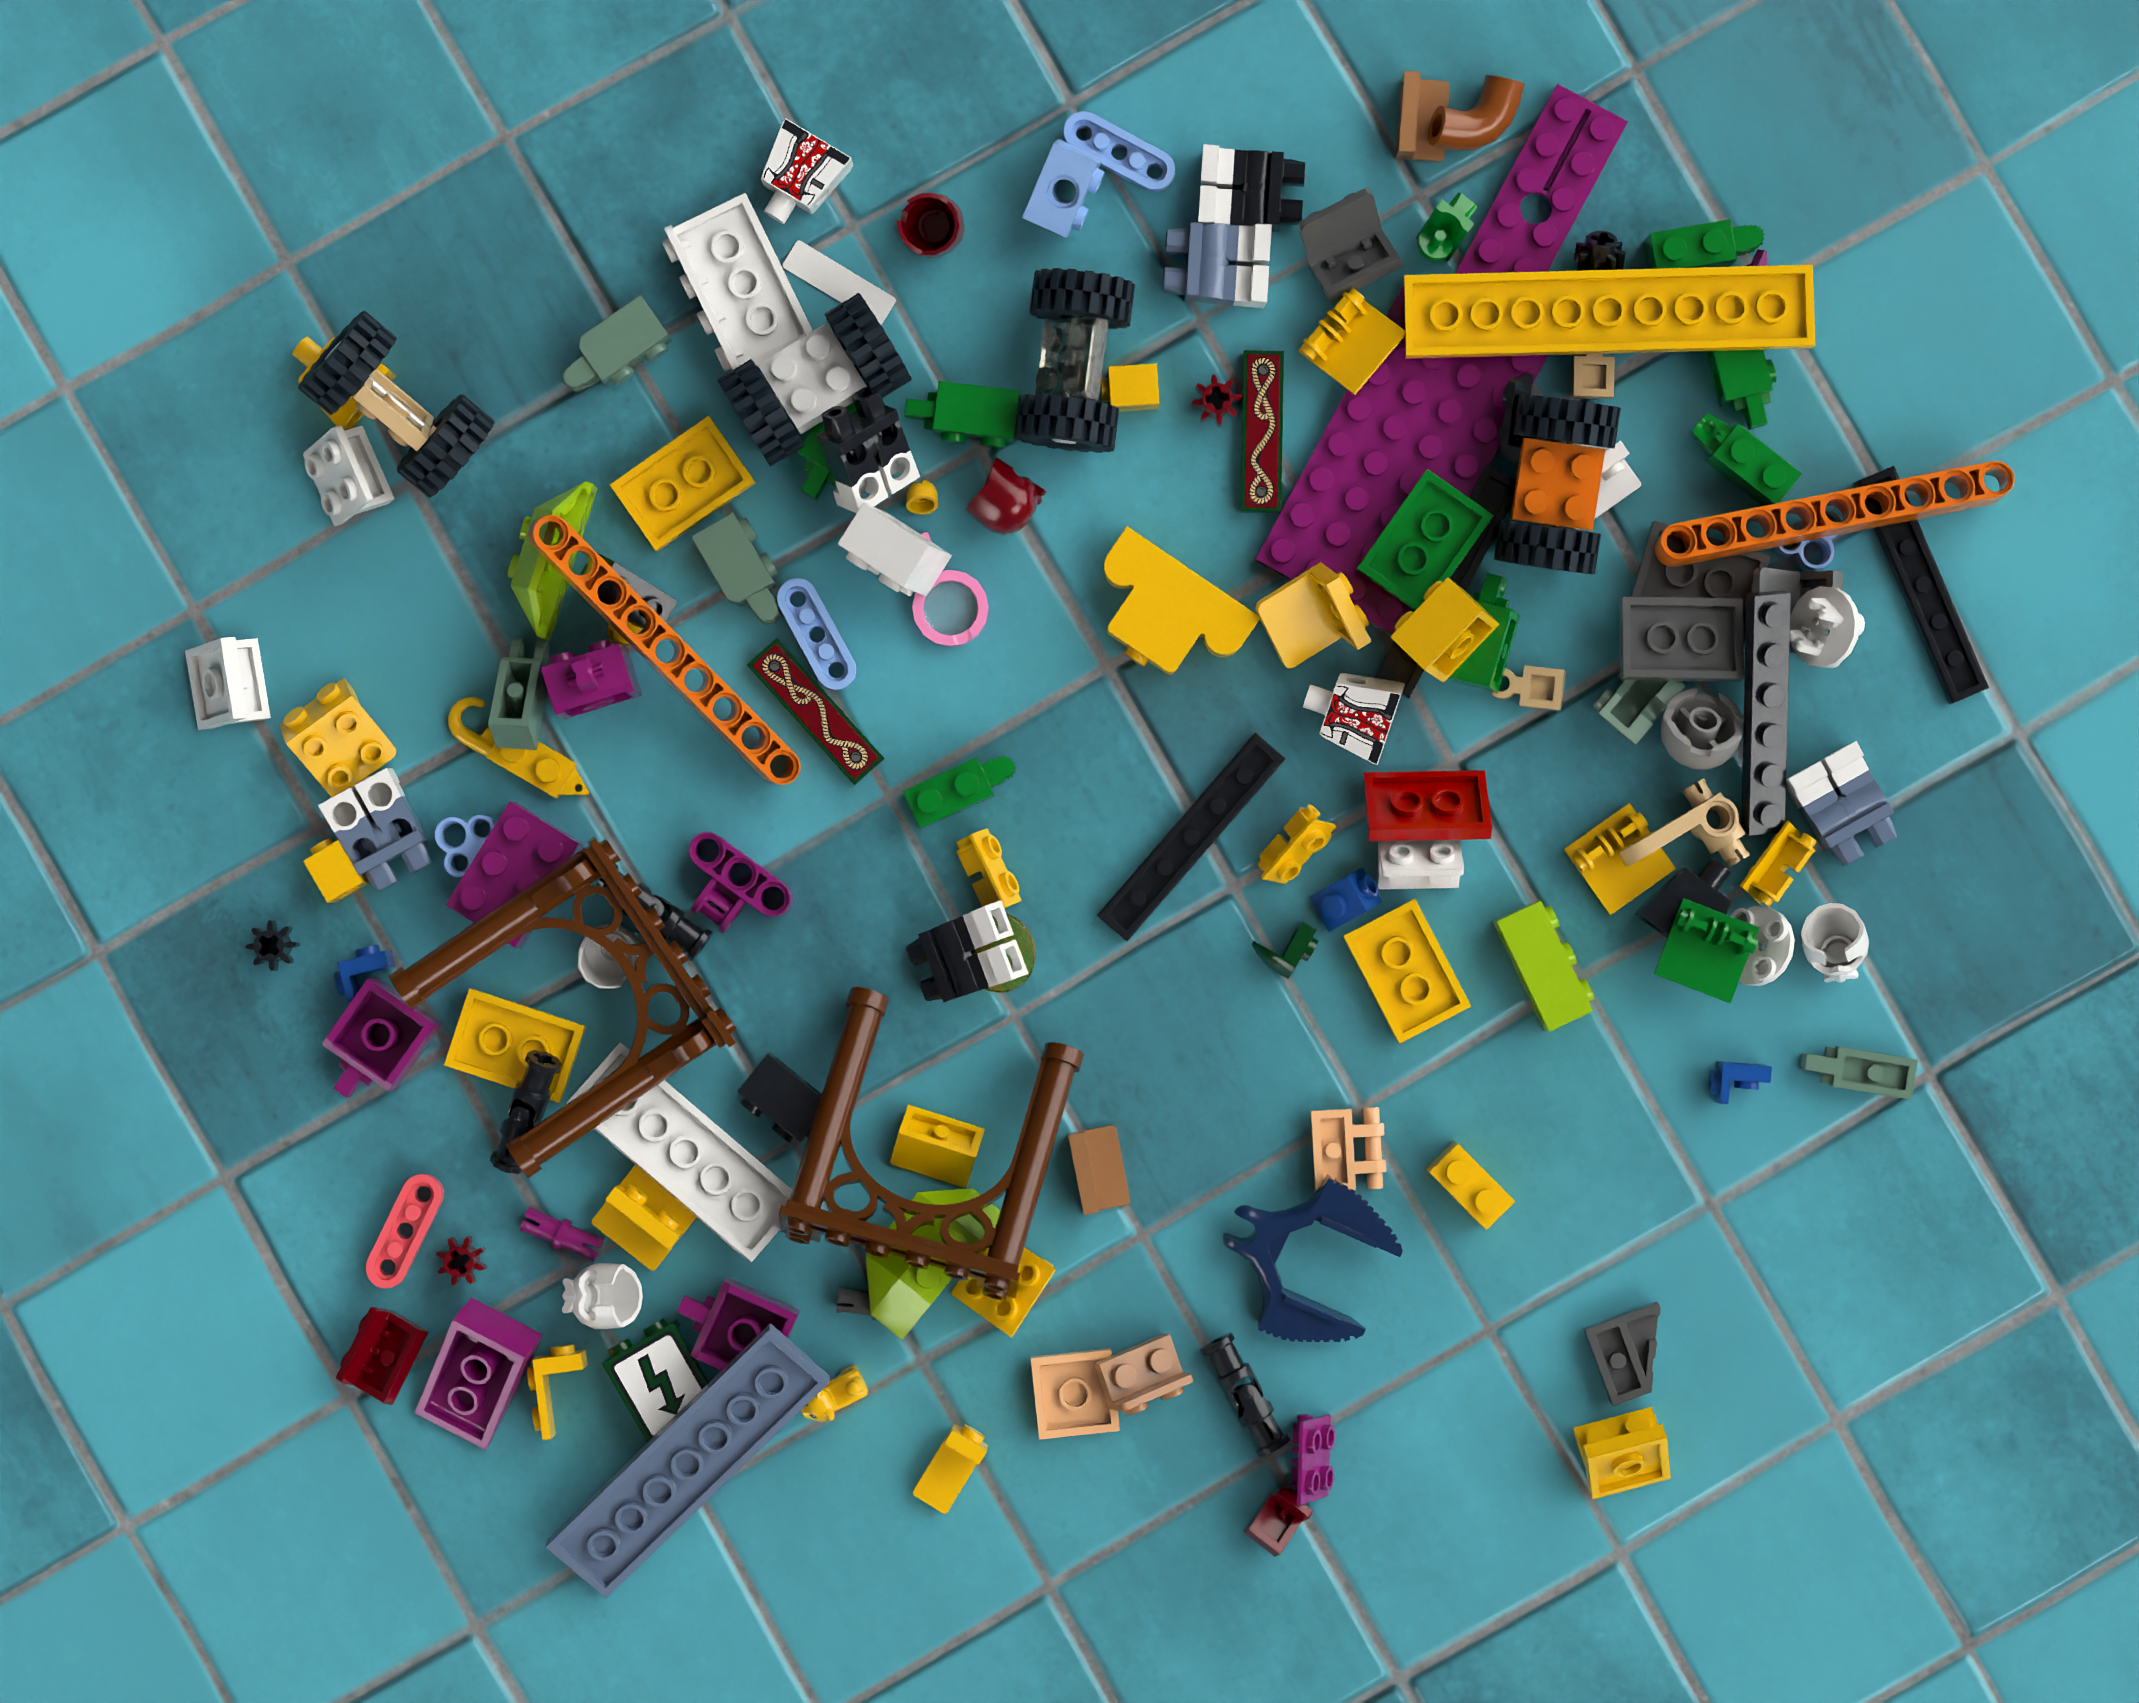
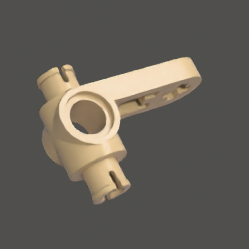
[1618,778,1750,868]

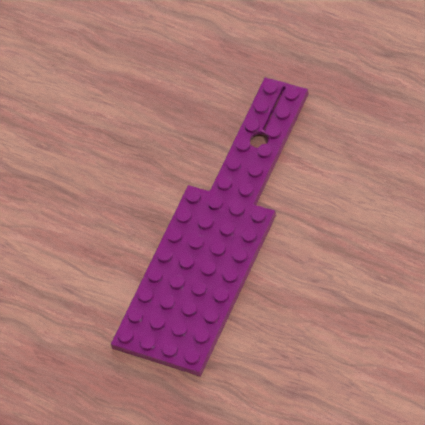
[1255,84,1628,635]

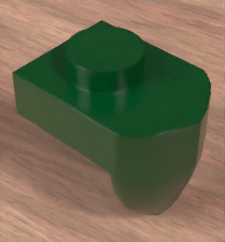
[1252,922,1319,979]

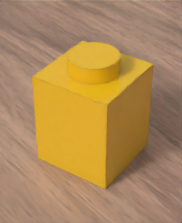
[1101,363,1160,412]
[303,838,369,903]

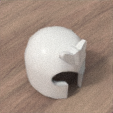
[1801,903,1869,983]
[562,1263,643,1329]

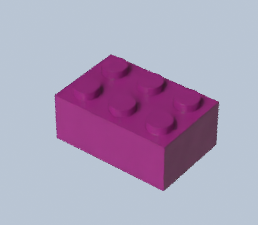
[446,801,585,948]

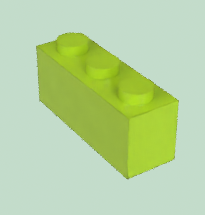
[1493,901,1595,1032]

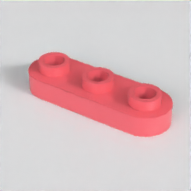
[366,1174,444,1288]

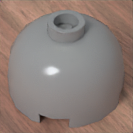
[1660,688,1744,770]

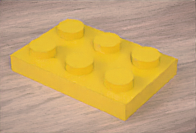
[610,416,756,552]
[1342,899,1471,1044]
[444,988,586,1103]

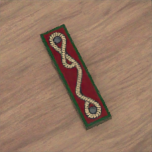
[1240,350,1284,513]
[747,638,885,785]

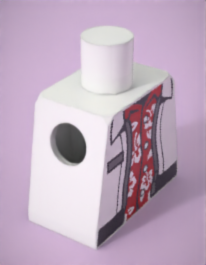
[761,118,854,224]
[1303,673,1405,765]

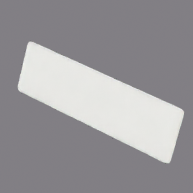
[782,240,896,325]

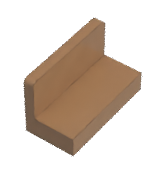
[1395,71,1450,162]
[1068,1125,1131,1215]

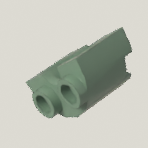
[1592,673,1685,746]

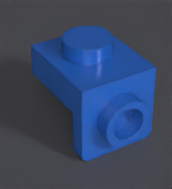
[1310,868,1382,932]
[334,945,395,1002]

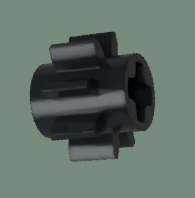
[1574,231,1626,271]
[246,920,300,971]

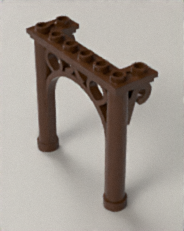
[388,837,737,1179]
[779,987,1084,1301]

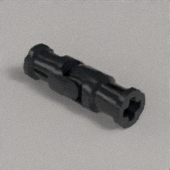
[596,864,713,962]
[490,1050,562,1174]
[1200,1332,1291,1457]

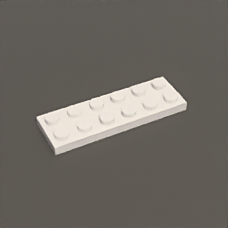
[566,1042,792,1263]

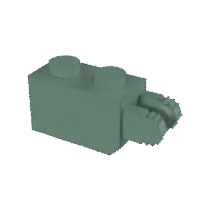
[562,295,672,393]
[691,513,781,625]
[488,638,550,750]

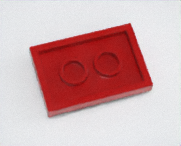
[1363,770,1492,841]

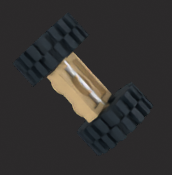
[298,310,495,498]

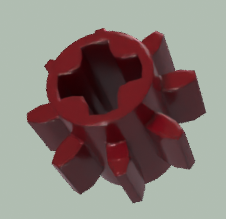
[1191,374,1242,427]
[436,1235,487,1286]

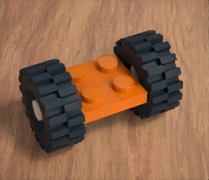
[1494,393,1621,574]

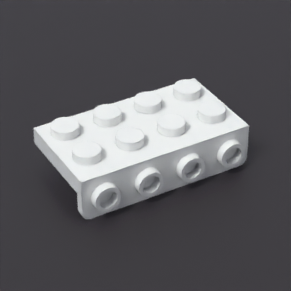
[662,193,813,371]

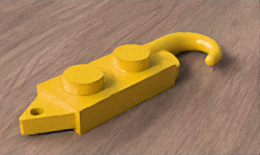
[448,697,590,799]

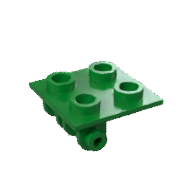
[1654,898,1760,1004]

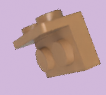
[1093,1333,1194,1415]

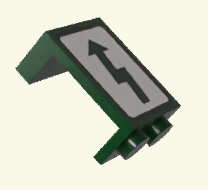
[602,1318,708,1443]

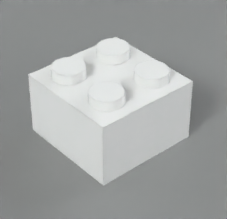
[838,503,952,597]

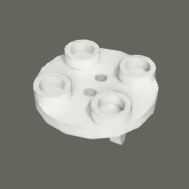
[1790,586,1865,668]
[1731,906,1795,986]

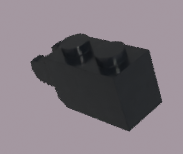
[737,1052,841,1146]

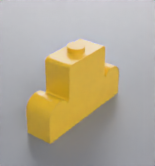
[1104,526,1260,675]

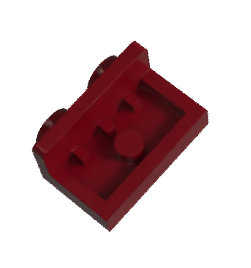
[336,1307,428,1405]

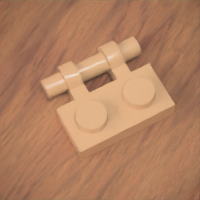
[1310,1107,1387,1192]

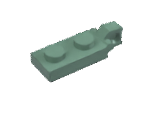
[1799,1046,1918,1100]

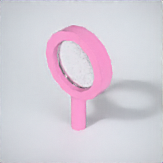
[912,532,989,647]

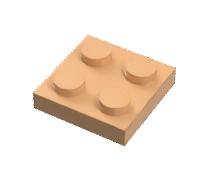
[1031,1348,1120,1440]

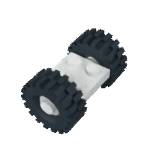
[717,293,912,467]

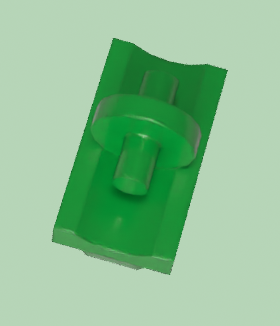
[1416,192,1477,262]

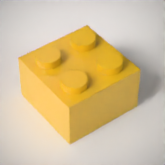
[1391,577,1500,683]

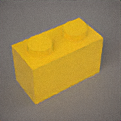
[1425,1141,1516,1230]

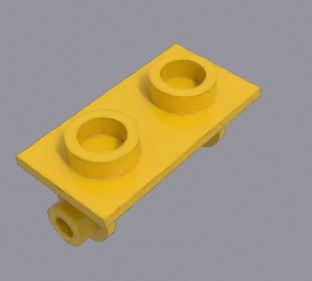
[1257,804,1336,884]
[1740,821,1817,907]
[956,828,1022,909]

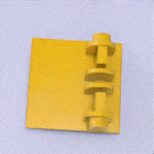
[1298,288,1406,395]
[1563,803,1676,915]
[950,1226,1056,1338]

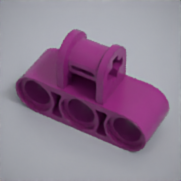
[689,832,793,934]

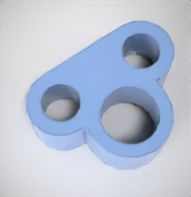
[1772,511,1841,572]
[435,815,497,877]

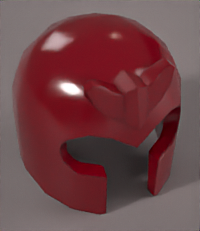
[897,192,965,258]
[966,457,1046,535]

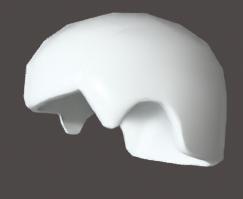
[578,924,639,989]

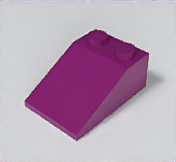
[415,1297,543,1450]

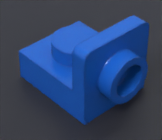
[1708,1061,1772,1104]

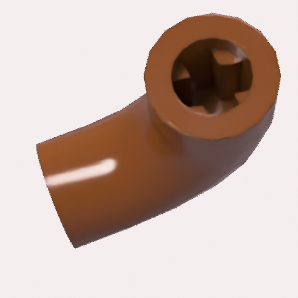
[1428,75,1525,151]

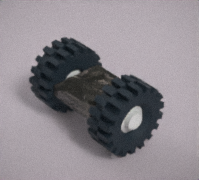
[1013,268,1135,453]

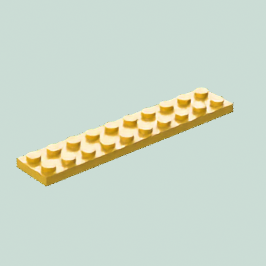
[1404,265,1815,359]

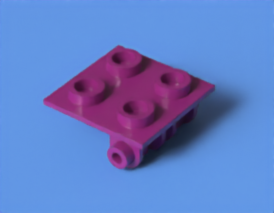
[1291,1414,1335,1505]

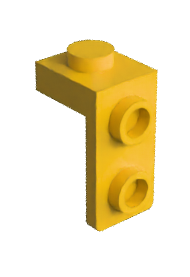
[527,1344,588,1440]
[913,1424,988,1514]

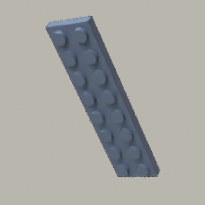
[546,1323,830,1598]

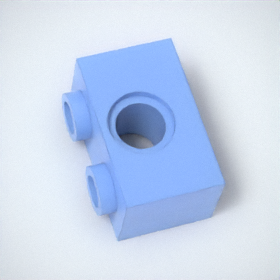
[1022,139,1105,237]

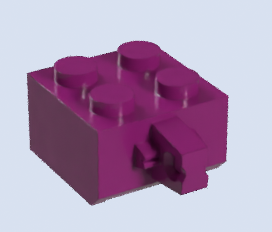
[541,639,642,719]
[322,978,442,1098]
[677,1277,801,1371]

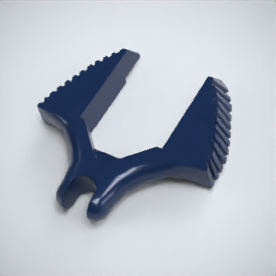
[1223,1174,1403,1342]

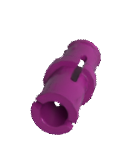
[519,1206,605,1262]

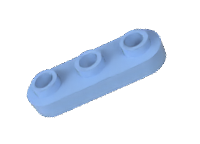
[1064,111,1175,193]
[777,578,857,691]

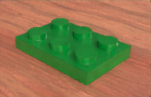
[1356,469,1494,611]

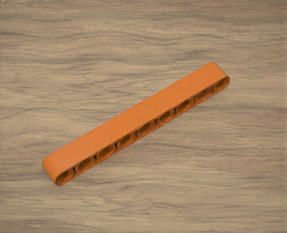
[1654,461,2015,567]
[528,515,801,785]

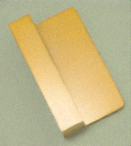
[890,1104,985,1188]

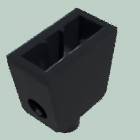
[1634,858,1732,938]

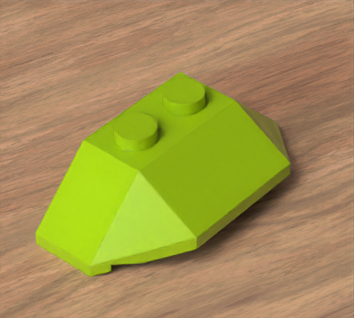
[508,481,598,641]
[866,1188,1000,1340]

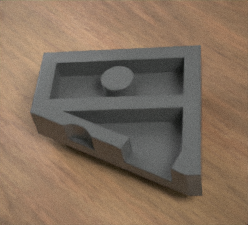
[1583,1301,1661,1406]

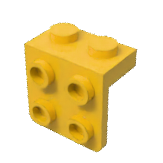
[1255,562,1371,668]
[279,678,396,797]

